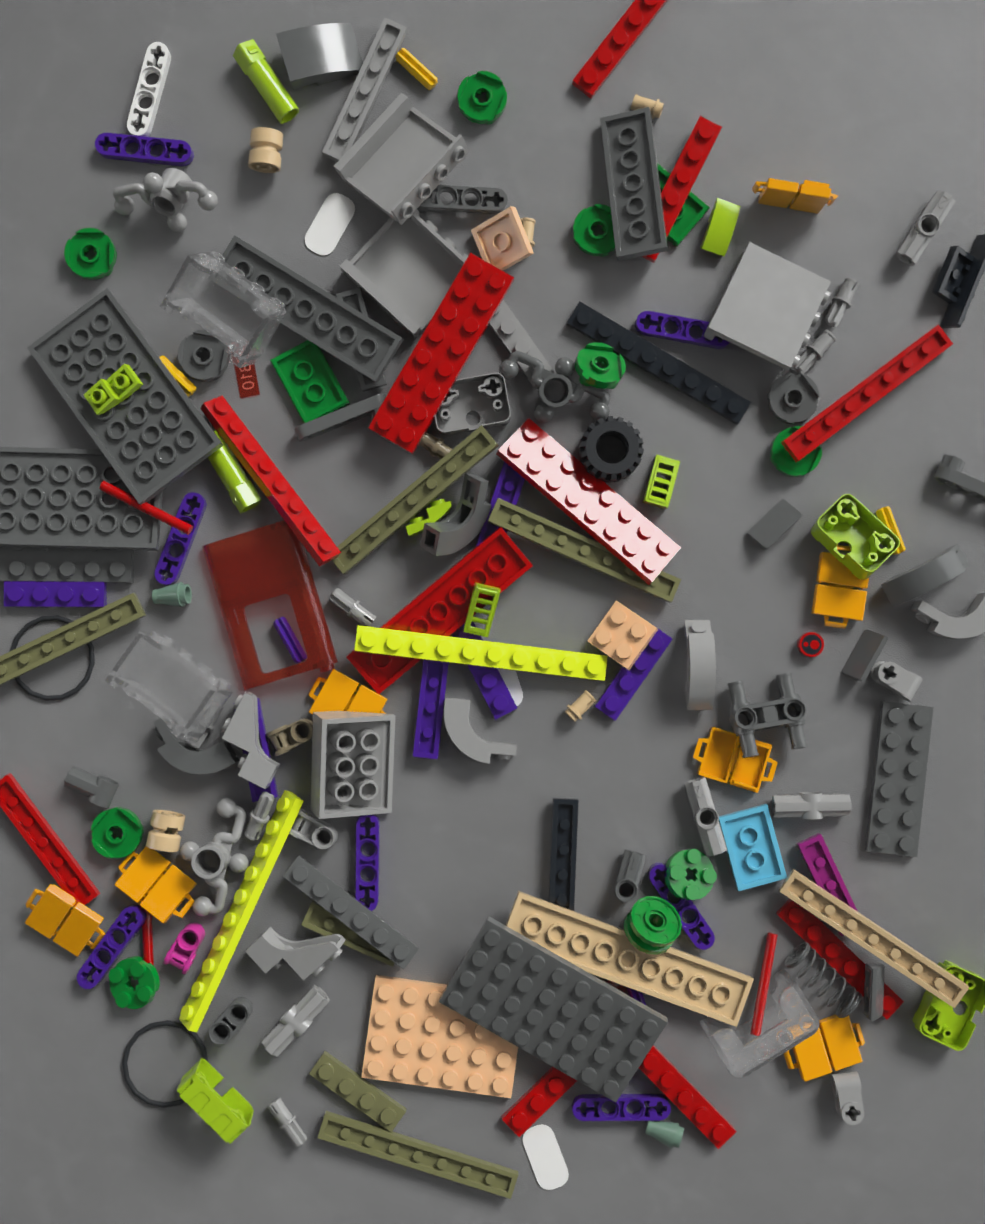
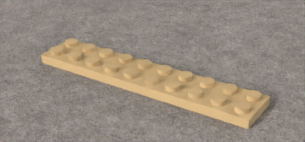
[505,891,754,1027]

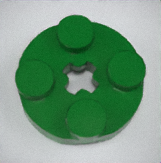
[457,71,507,124]
[573,204,615,257]
[64,228,117,280]
[575,342,626,389]
[770,426,822,477]
[91,807,144,858]
[665,849,717,900]
[108,956,160,1009]

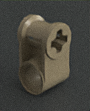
[266,718,313,757]

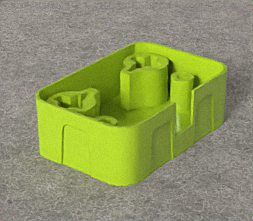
[811,494,900,580]
[912,960,985,1051]
[177,1058,254,1144]

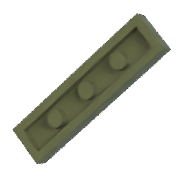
[301,901,395,967]
[309,1051,406,1132]

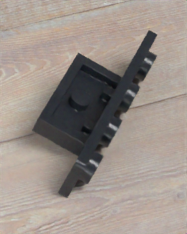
[932,234,985,328]

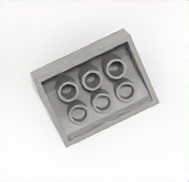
[310,711,395,819]

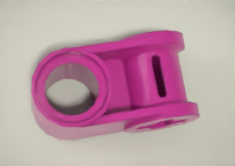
[163,922,205,975]

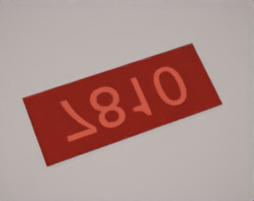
[232,346,260,398]

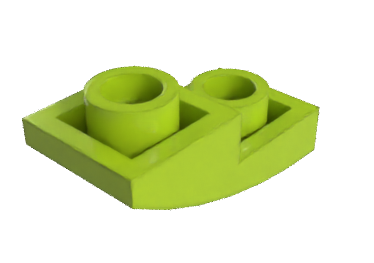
[700,198,741,257]
[84,364,143,415]
[405,499,452,537]

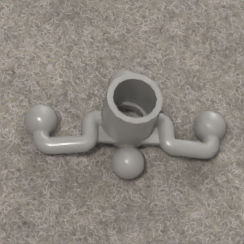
[113,168,218,233]
[180,798,249,916]

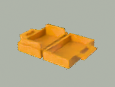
[752,178,838,214]
[811,545,869,629]
[308,669,388,715]
[693,727,778,793]
[115,846,197,924]
[25,884,106,957]
[782,1014,865,1082]

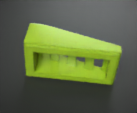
[642,454,680,509]
[463,582,501,637]

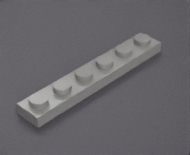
[322,17,408,162]

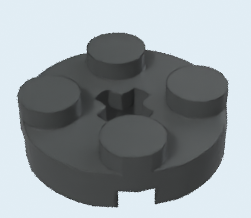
[178,330,230,381]
[767,373,819,424]

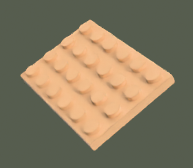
[361,975,518,1098]

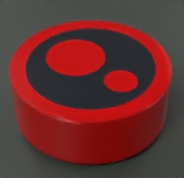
[797,632,824,657]

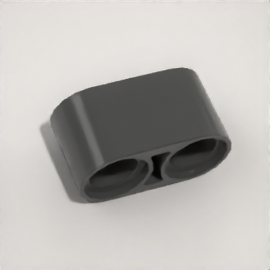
[209,997,253,1045]

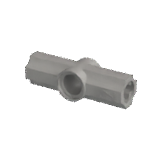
[895,190,956,266]
[684,777,727,856]
[771,792,852,820]
[261,985,330,1057]

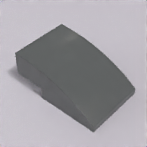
[276,23,363,89]

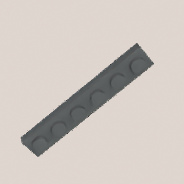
[283,855,419,970]

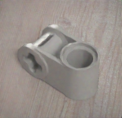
[870,661,923,702]
[289,808,338,849]
[830,1071,864,1125]

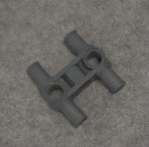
[727,673,808,758]

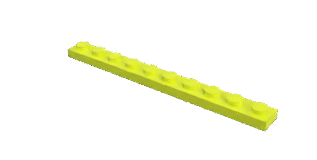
[354,625,608,681]
[179,790,304,1032]

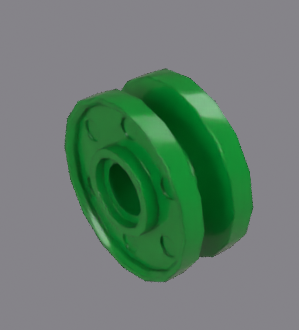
[624,896,682,955]

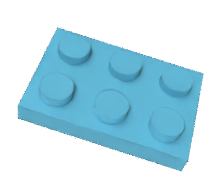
[719,804,787,891]

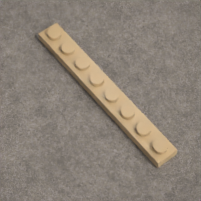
[779,869,969,1008]

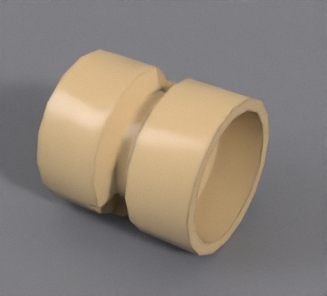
[248,127,283,173]
[146,810,186,852]

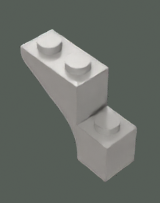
[222,692,280,789]
[245,926,346,981]

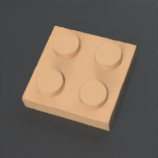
[471,206,534,271]
[588,600,658,670]

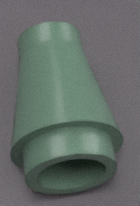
[152,582,192,607]
[645,1121,684,1149]

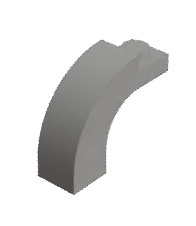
[910,593,985,639]
[684,620,716,710]
[444,697,517,764]

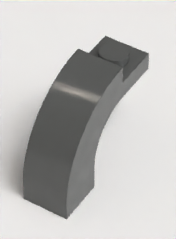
[420,473,491,556]
[881,544,970,607]
[154,716,239,775]

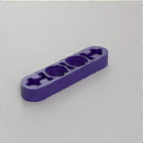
[95,133,194,167]
[635,311,730,349]
[155,492,207,585]
[355,814,380,911]
[648,863,715,950]
[77,904,147,989]
[572,1094,671,1121]

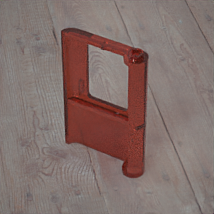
[202,520,338,690]

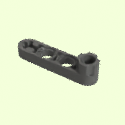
[417,185,508,214]
[294,393,386,442]
[934,454,985,502]

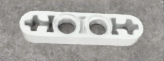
[127,42,171,137]

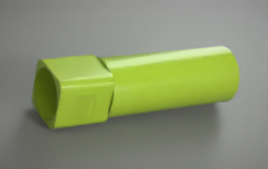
[233,39,299,124]
[208,430,262,514]

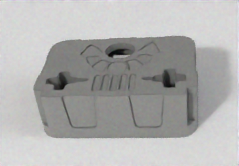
[435,372,511,436]

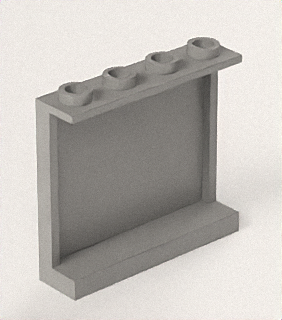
[334,93,470,225]
[340,209,468,339]
[703,242,831,376]

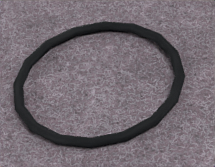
[9,615,95,701]
[122,1020,208,1108]

